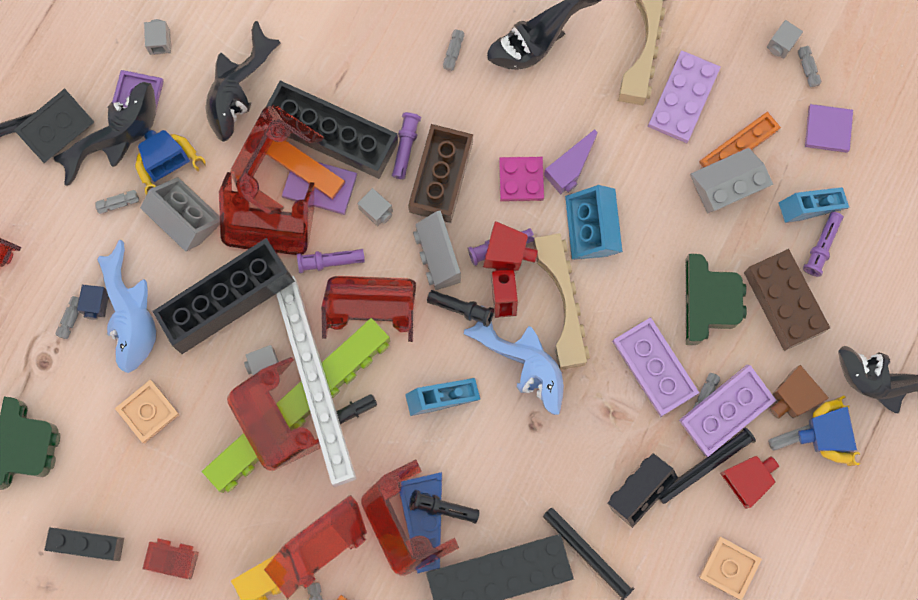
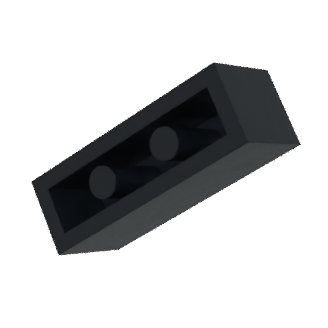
[607,453,678,528]
[44,527,124,561]

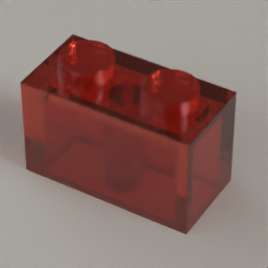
[142,538,199,579]

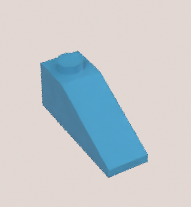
[778,187,849,223]
[405,378,480,416]

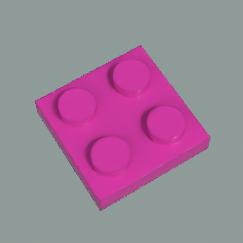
[499,157,544,201]

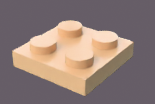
[115,379,180,444]
[699,537,762,600]

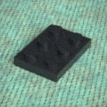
[14,88,94,164]

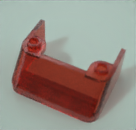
[230,106,324,215]
[219,172,315,255]
[321,276,416,342]
[227,357,321,471]
[361,459,459,576]
[264,495,367,599]

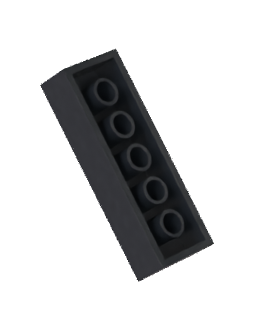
[260,80,398,179]
[152,238,295,354]
[426,534,574,600]

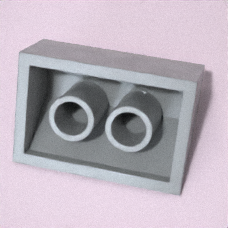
[690,148,773,214]
[140,177,223,251]
[413,210,461,290]

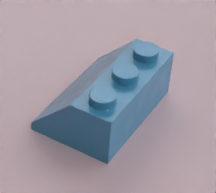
[565,185,623,260]

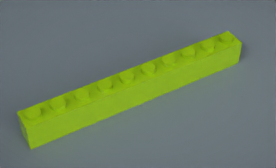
[201,318,390,493]

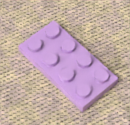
[648,50,721,143]
[612,317,699,417]
[679,365,776,457]

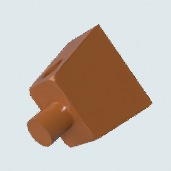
[770,365,829,419]

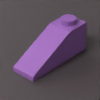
[544,129,598,194]

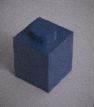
[77,284,109,320]

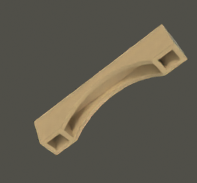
[618,0,667,106]
[533,233,590,370]

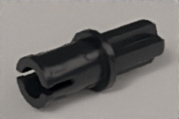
[336,394,377,424]

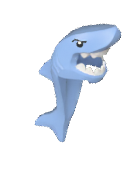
[97,240,156,373]
[464,305,564,415]

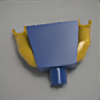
[135,130,206,195]
[798,396,860,466]

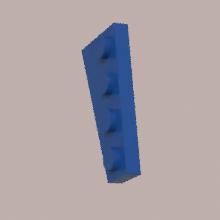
[397,472,442,573]

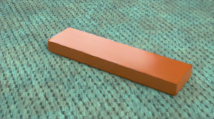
[699,111,781,168]
[262,133,345,200]

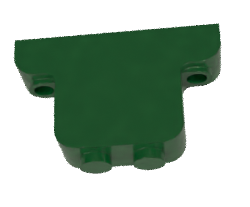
[685,254,747,345]
[0,396,60,490]

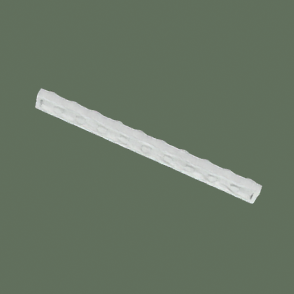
[276,276,356,487]

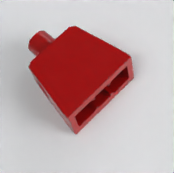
[483,221,538,271]
[492,269,518,318]
[720,456,779,509]

